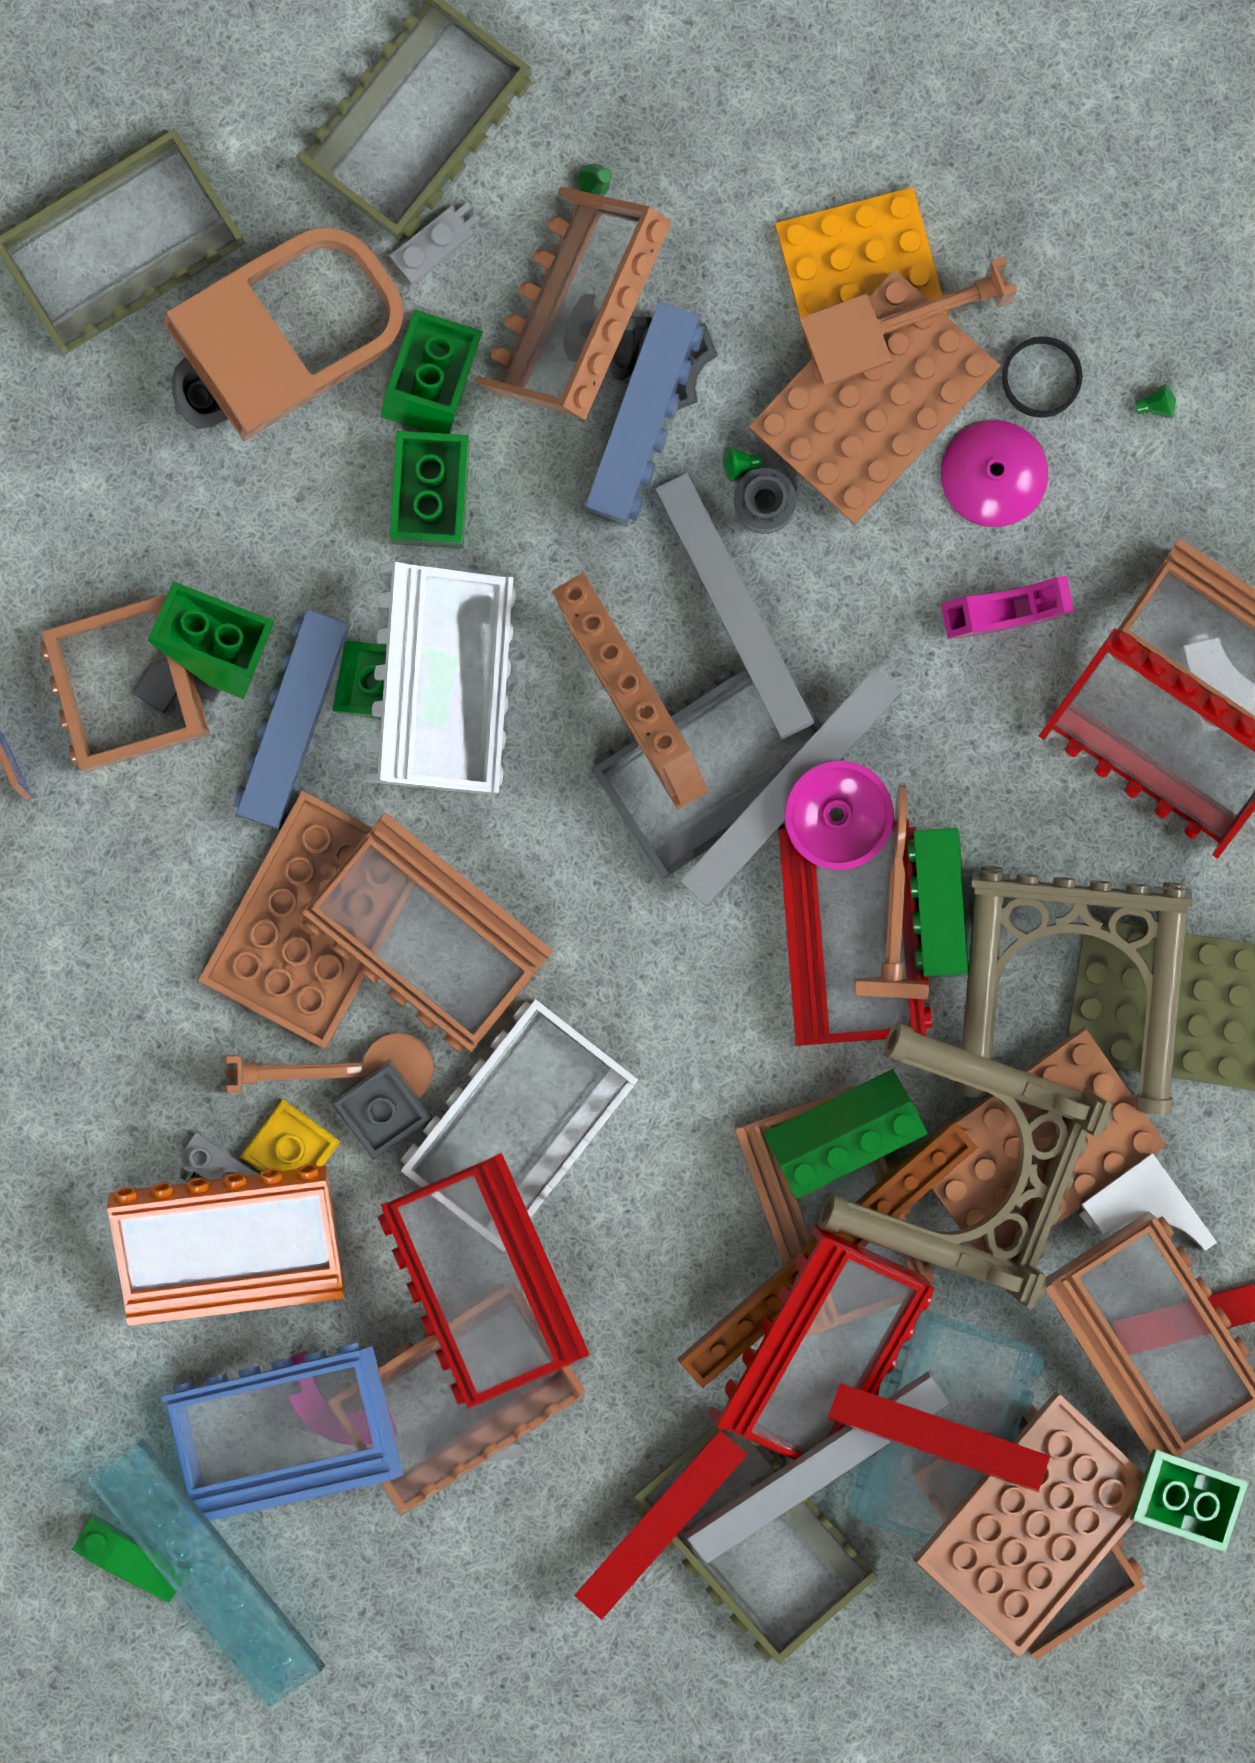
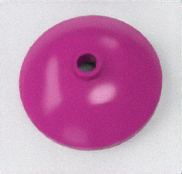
[941,420,1048,527]
[784,760,894,870]

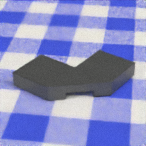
[133,660,221,714]

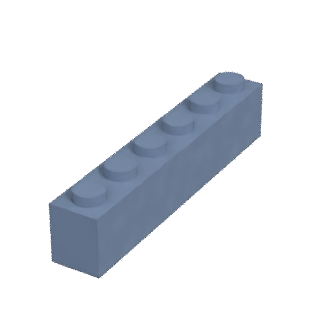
[233,610,350,830]

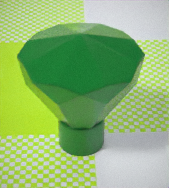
[577,163,612,196]
[1136,384,1176,418]
[723,447,762,482]

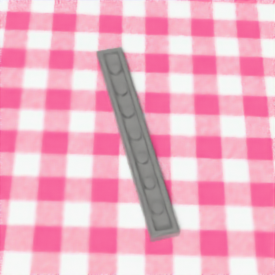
[655,473,814,739]
[680,667,902,906]
[685,1372,950,1564]

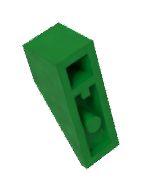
[72,1515,188,1603]

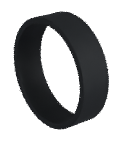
[1002,336,1083,418]

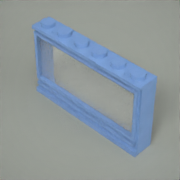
[162,1342,404,1525]

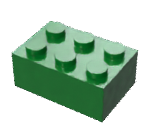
[389,431,470,548]

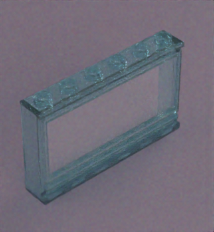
[846,1310,1045,1543]

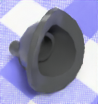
[171,358,228,429]

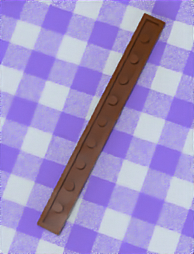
[677,1118,978,1388]

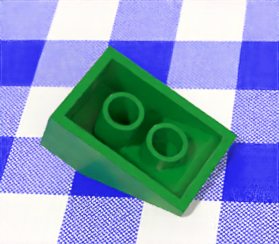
[380,310,483,434]
[148,581,274,699]
[332,641,459,729]
[1130,1449,1249,1552]

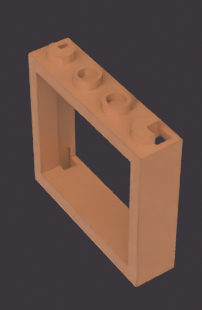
[40,595,211,772]

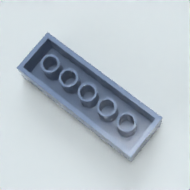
[585,301,704,527]

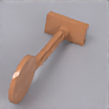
[853,785,929,999]
[221,1033,434,1097]

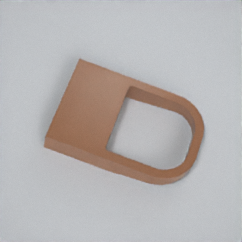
[163,228,403,441]

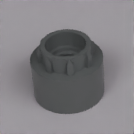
[734,468,796,534]

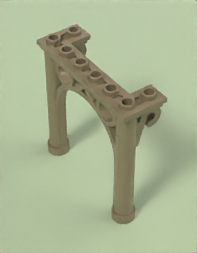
[954,866,1192,1115]
[818,1022,1113,1309]

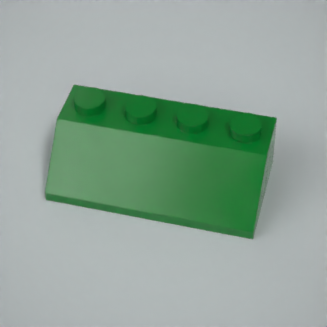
[908,828,969,978]
[763,1069,928,1199]

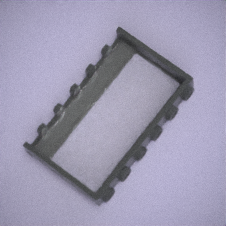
[591,668,844,879]

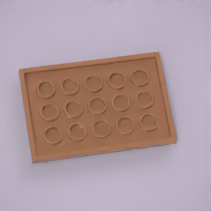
[748,269,1001,525]
[198,790,417,1050]
[907,1027,1166,1259]
[913,1392,1145,1658]

